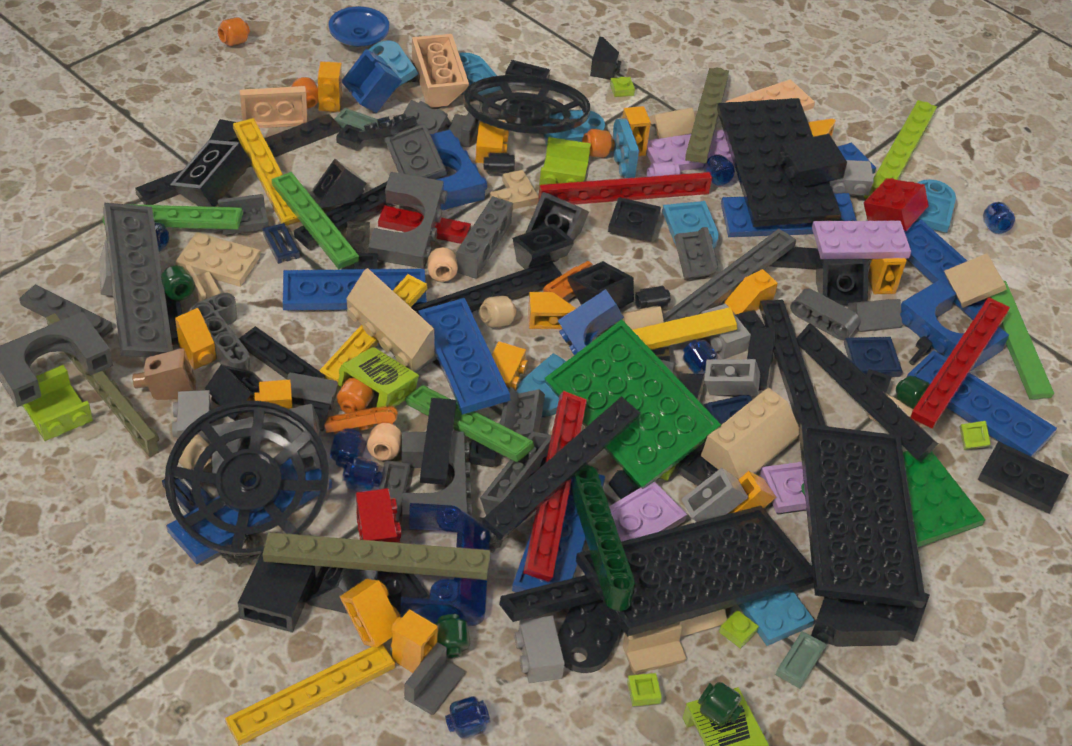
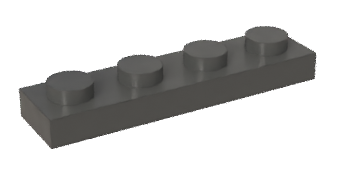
[19,284,113,338]

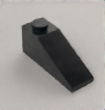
[811,597,905,647]

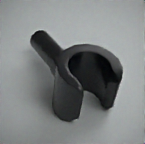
[909,336,932,365]

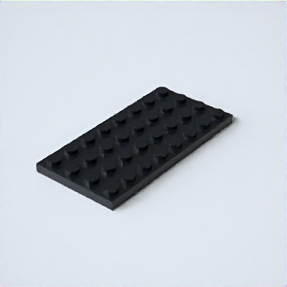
[717,98,841,227]
[799,423,926,608]
[576,506,813,637]

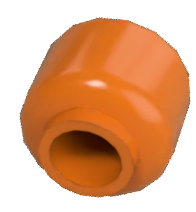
[218,17,250,46]
[291,77,318,109]
[582,129,615,158]
[336,378,374,413]

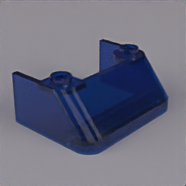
[401,503,490,626]

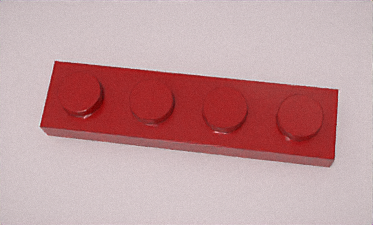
[378,205,471,244]

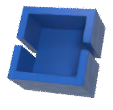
[342,49,402,113]

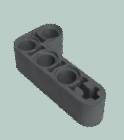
[192,293,250,371]

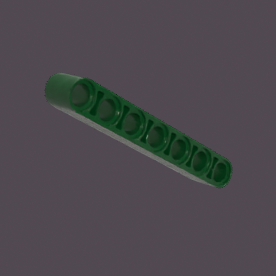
[571,465,634,611]

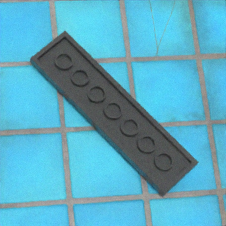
[103,202,173,357]

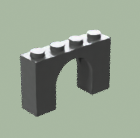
[368,172,447,269]
[0,311,113,407]
[212,404,321,483]
[402,432,472,530]

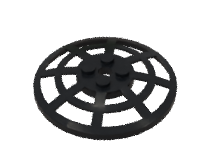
[463,75,590,134]
[164,401,330,555]

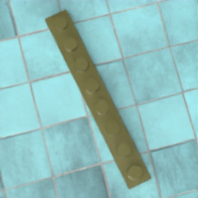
[685,67,729,163]
[46,313,159,457]
[262,532,490,580]

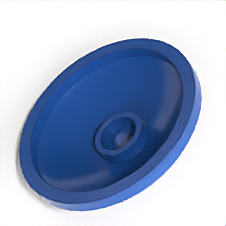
[329,6,389,47]

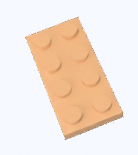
[725,79,815,111]

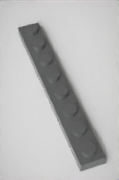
[662,229,796,322]

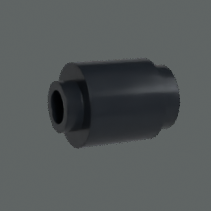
[483,152,515,174]
[635,285,671,309]

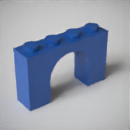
[430,130,487,211]
[900,280,1009,371]
[558,289,640,355]

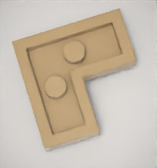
[490,170,539,209]

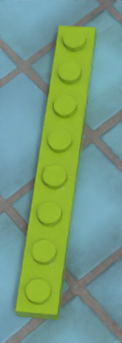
[864,100,937,199]

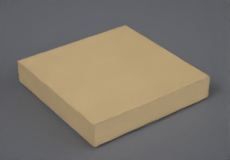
[944,253,1007,308]

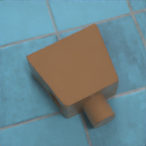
[132,348,196,400]

